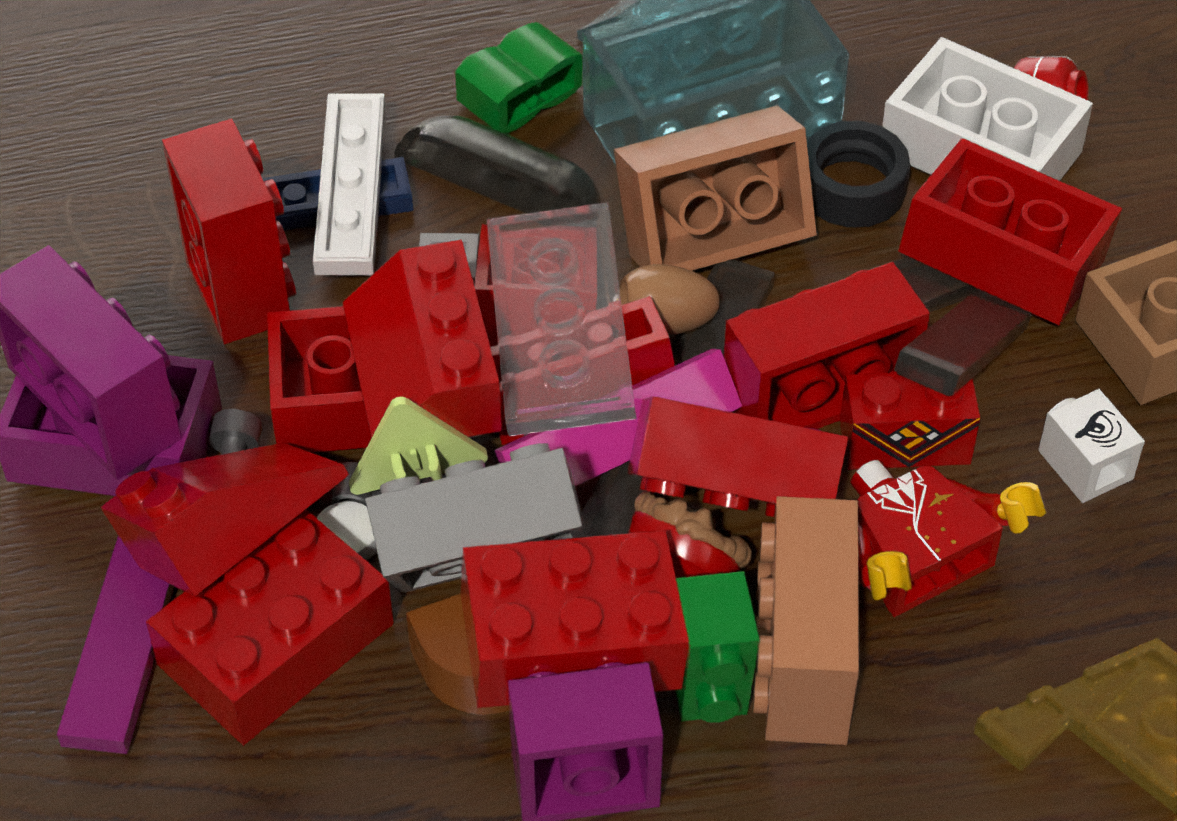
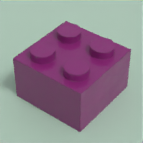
[508,663,663,821]

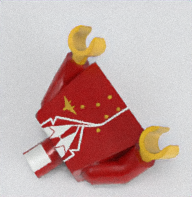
[851,460,1046,618]

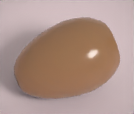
[619,264,719,336]

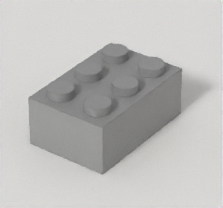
[365,443,588,594]

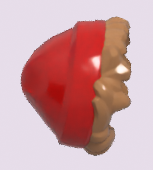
[627,492,752,578]

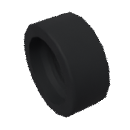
[807,120,910,227]

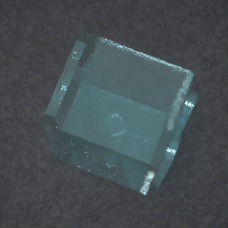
[583,0,850,165]

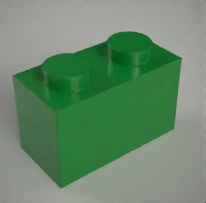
[675,571,760,723]

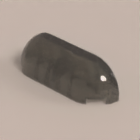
[395,115,602,231]

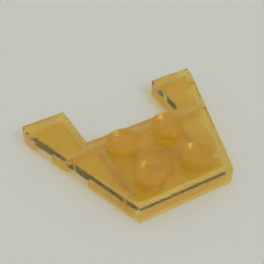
[974,638,1177,821]

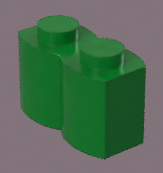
[455,22,583,134]

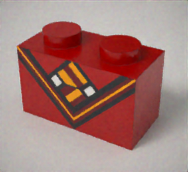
[840,369,980,470]

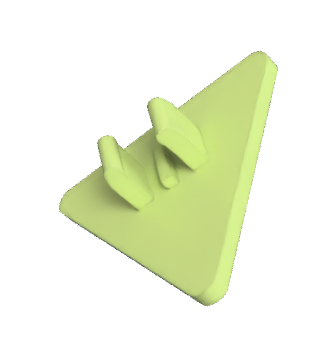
[349,397,488,495]

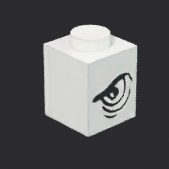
[1038,389,1145,503]

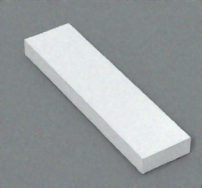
[313,94,385,275]

